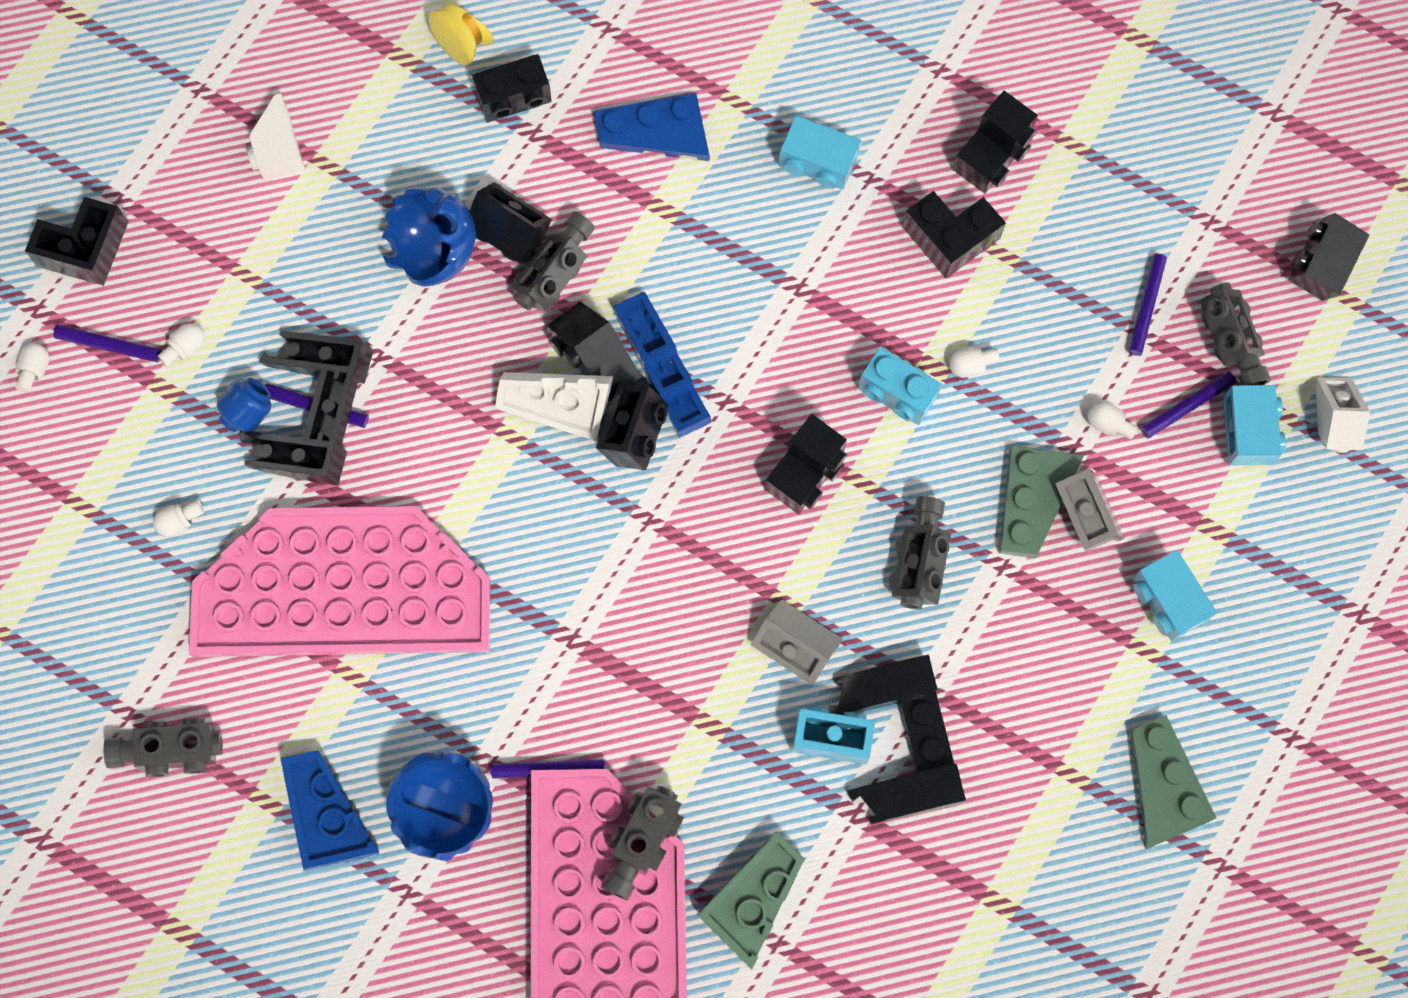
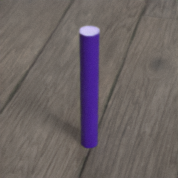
[1128,254,1167,356]
[53,325,162,363]
[1140,371,1236,439]
[265,383,369,428]
[491,759,605,779]

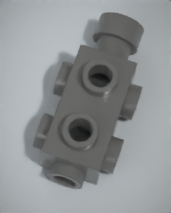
[510,212,595,312]
[1199,282,1271,386]
[889,496,951,610]
[103,718,223,777]
[601,785,684,901]

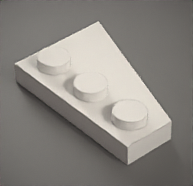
[495,372,613,441]

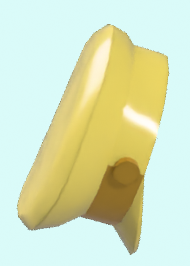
[428,3,493,66]

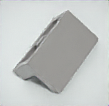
[1055,468,1125,551]
[751,600,842,685]

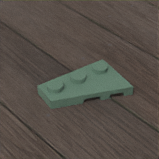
[999,446,1084,558]
[1130,715,1216,850]
[696,831,805,969]

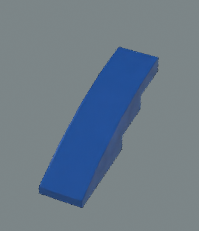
[613,291,711,438]

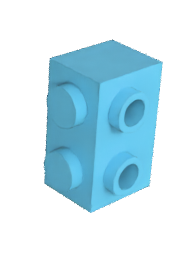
[779,115,861,190]
[858,346,942,426]
[1223,385,1286,466]
[1132,549,1217,642]
[792,706,875,765]

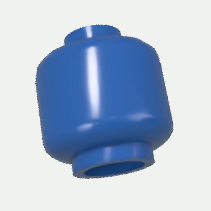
[217,378,272,432]

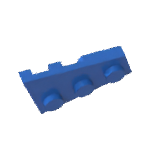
[594,93,710,161]
[280,750,379,872]

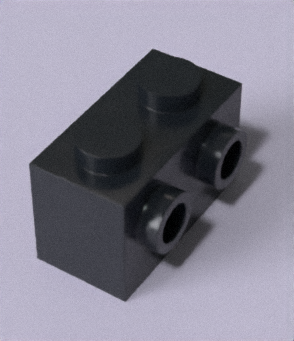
[472,54,552,123]
[469,182,552,264]
[1288,213,1370,301]
[596,383,669,470]

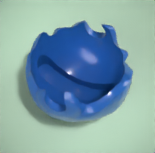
[382,187,476,287]
[386,751,493,861]

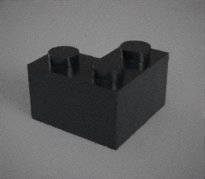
[952,90,1038,194]
[902,190,1006,279]
[25,197,129,286]
[546,301,642,402]
[764,413,848,515]

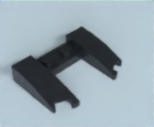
[239,331,374,486]
[829,654,966,825]

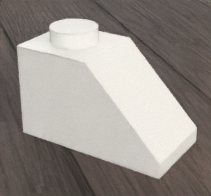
[247,93,305,181]
[1315,377,1370,453]

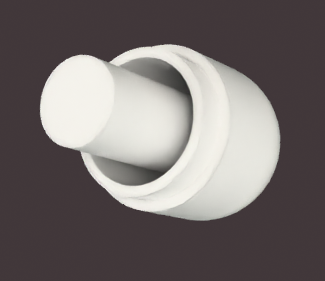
[157,323,204,366]
[15,343,49,393]
[949,346,1000,378]
[1088,402,1138,440]
[153,500,205,537]

